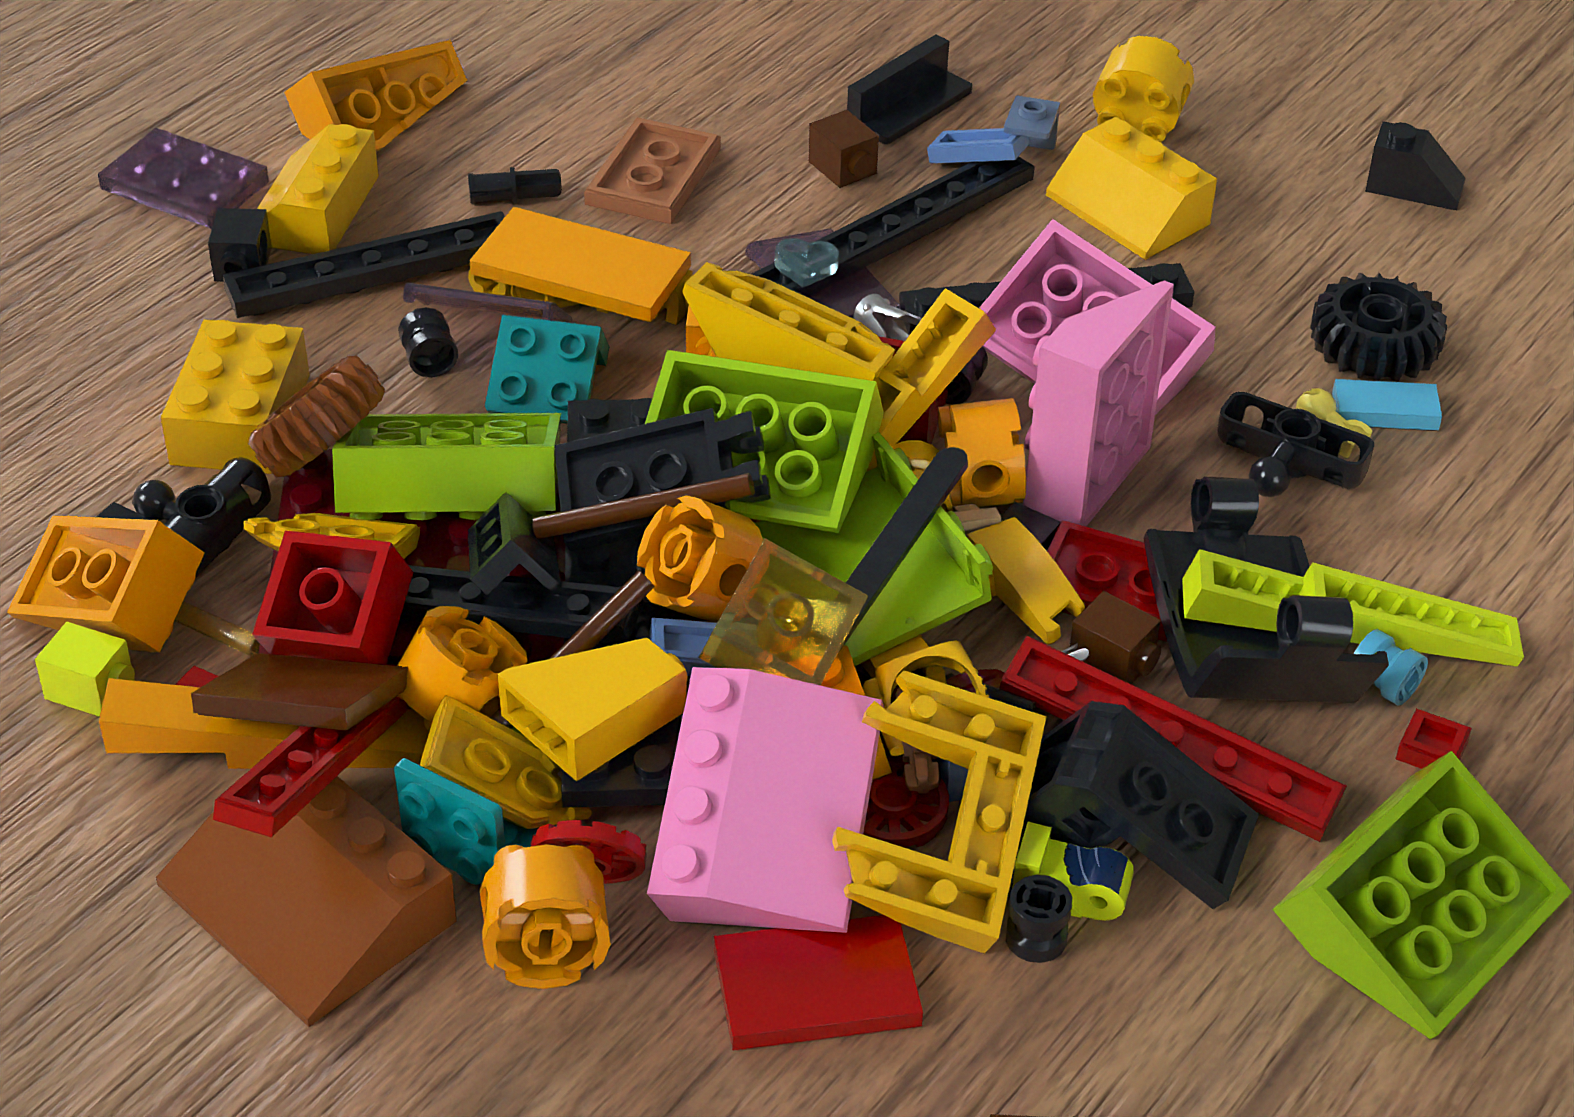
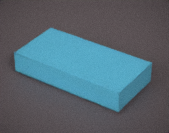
[1332,379,1442,430]

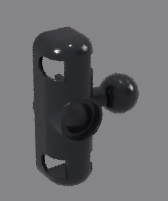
[1217,392,1374,497]
[132,457,272,579]

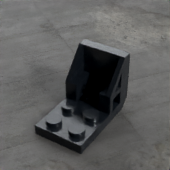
[1018,701,1259,909]

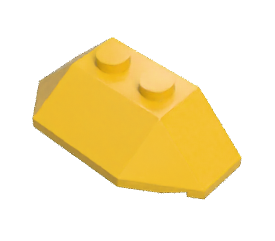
[682,262,895,381]

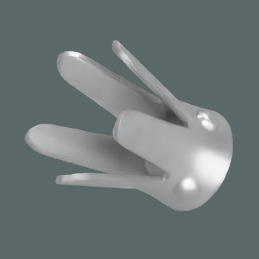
[853,294,921,341]

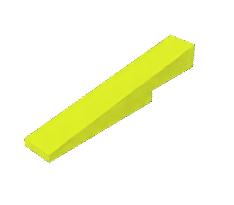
[1182,549,1524,667]

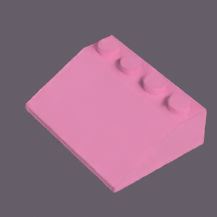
[979,219,1216,415]
[1023,281,1174,526]
[647,667,884,933]

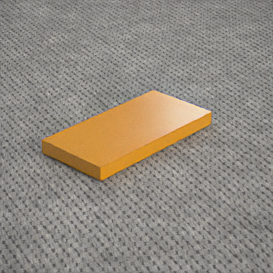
[470,207,691,322]

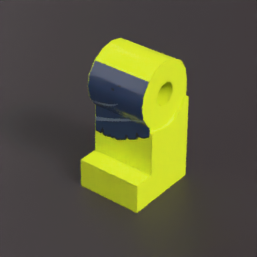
[1013,822,1134,921]

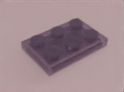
[98,128,269,229]

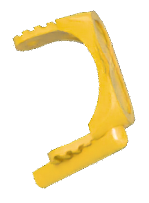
[863,640,989,756]

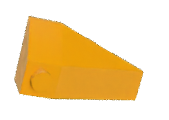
[284,40,467,152]

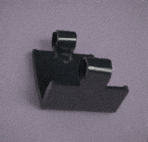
[1143,476,1389,703]

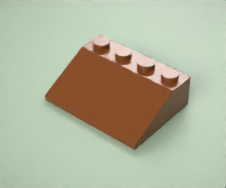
[156,776,457,1027]

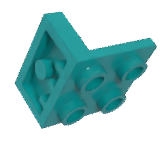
[485,315,610,423]
[394,758,537,885]

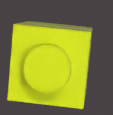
[35,621,135,717]

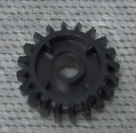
[1310,272,1447,382]

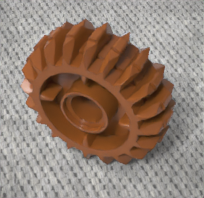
[248,355,385,477]

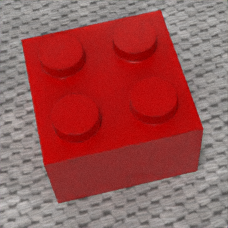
[252,530,413,665]

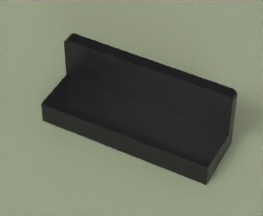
[847,34,972,145]
[468,492,561,595]

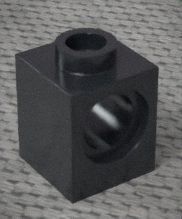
[208,208,272,282]

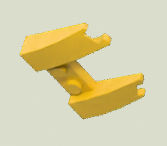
[860,517,1085,683]
[832,670,1047,954]

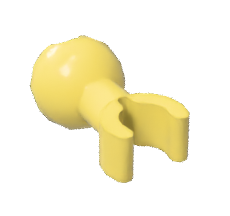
[1296,388,1372,458]

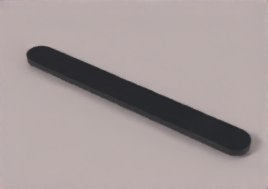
[807,447,968,658]

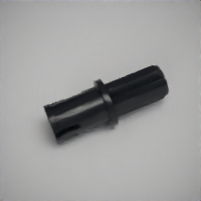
[468,167,562,204]

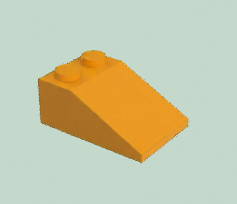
[7,515,205,653]

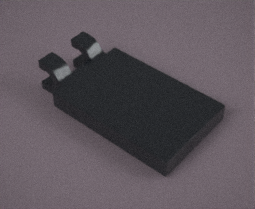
[555,408,771,552]

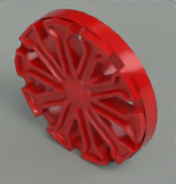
[863,756,949,848]
[531,820,647,884]

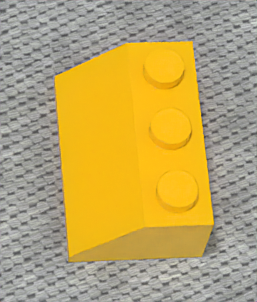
[1046,117,1217,260]
[257,124,379,254]

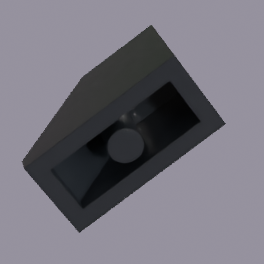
[1365,121,1466,211]

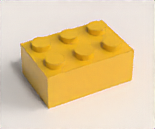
[160,320,310,474]

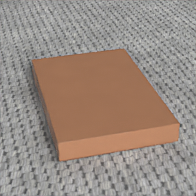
[584,118,721,224]

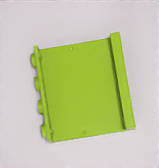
[750,432,993,666]

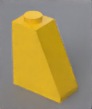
[498,638,688,782]

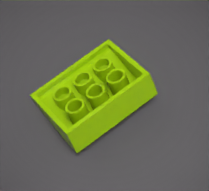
[645,350,884,533]
[332,413,561,520]
[1272,751,1572,1039]

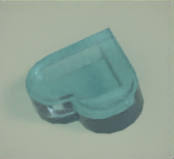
[774,238,839,287]

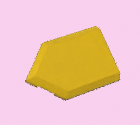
[244,513,420,559]
[420,695,592,829]

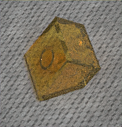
[698,538,868,685]

